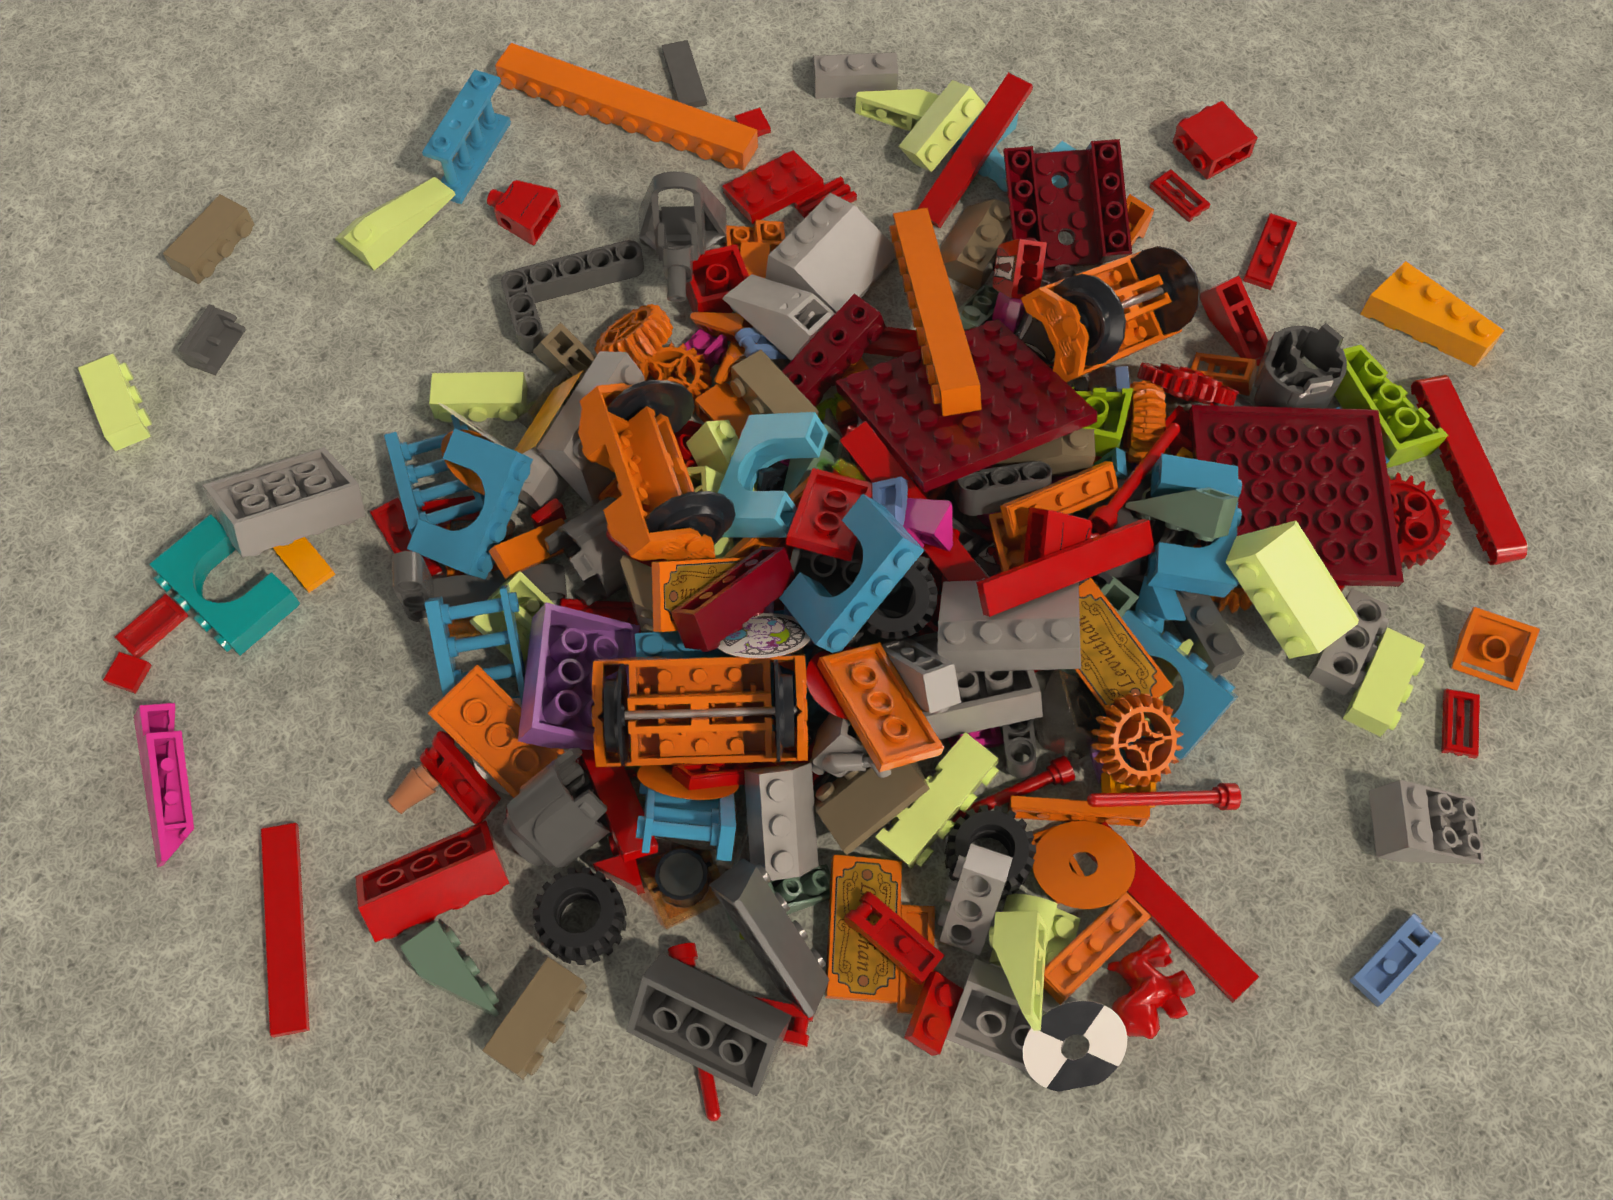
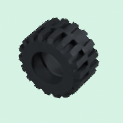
[853,560,938,639]
[945,805,1036,900]
[533,867,627,965]

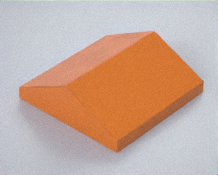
[1451,607,1540,691]

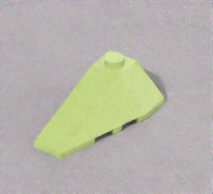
[335,177,456,270]

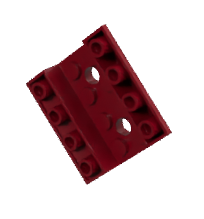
[1003,139,1132,269]

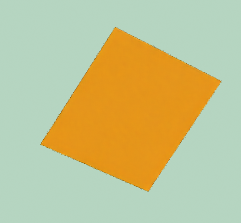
[514,370,583,454]

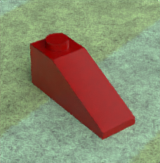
[1200,275,1268,367]

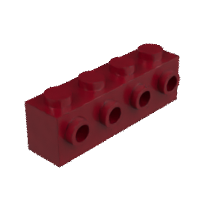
[782,293,886,407]
[671,546,796,652]

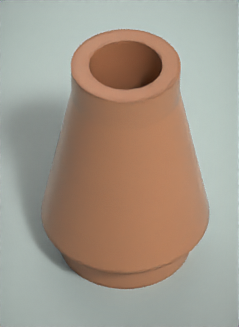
[387,764,440,814]

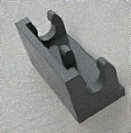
[178,304,246,376]

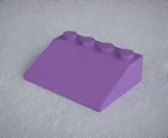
[518,602,640,750]

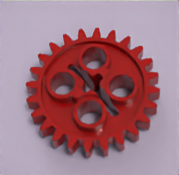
[1137,362,1239,406]
[1388,472,1452,569]

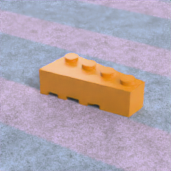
[1360,261,1505,367]

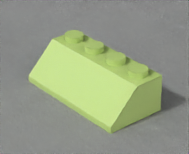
[1226,521,1359,659]

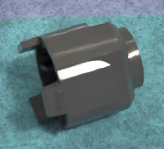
[1254,323,1347,408]
[544,497,632,606]
[503,747,611,868]

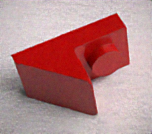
[593,835,645,895]

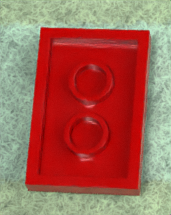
[722,150,824,224]
[786,468,873,562]

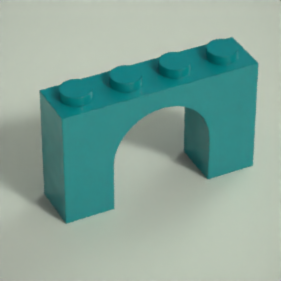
[149,514,300,656]

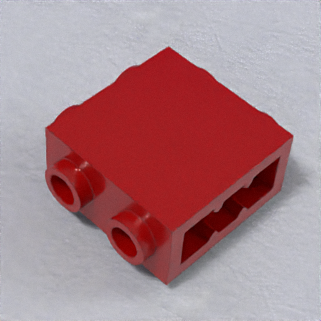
[1172,101,1258,180]

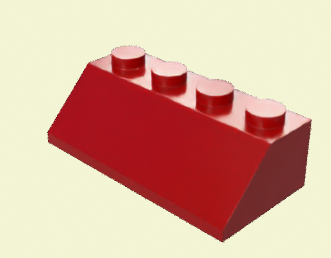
[355,820,510,942]

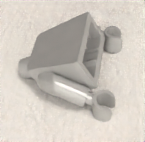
[808,713,891,778]

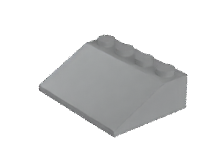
[766,193,896,316]
[537,351,645,506]
[203,447,366,558]
[938,580,1081,672]
[884,632,1043,739]

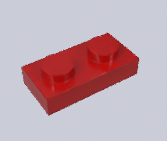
[904,971,963,1056]

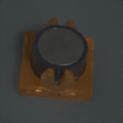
[637,840,721,930]

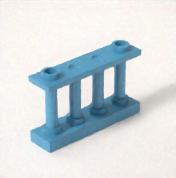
[422,69,511,204]
[384,415,485,535]
[424,585,526,704]
[636,782,736,861]

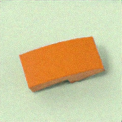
[724,220,785,252]

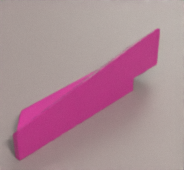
[903,498,953,552]
[133,703,194,867]

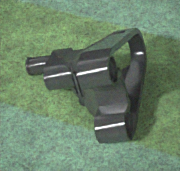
[639,171,727,302]

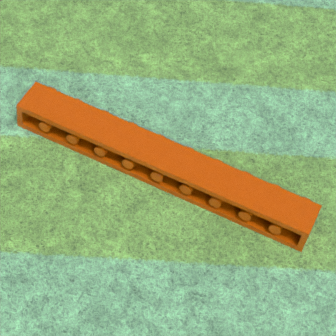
[495,43,758,171]
[889,208,981,416]

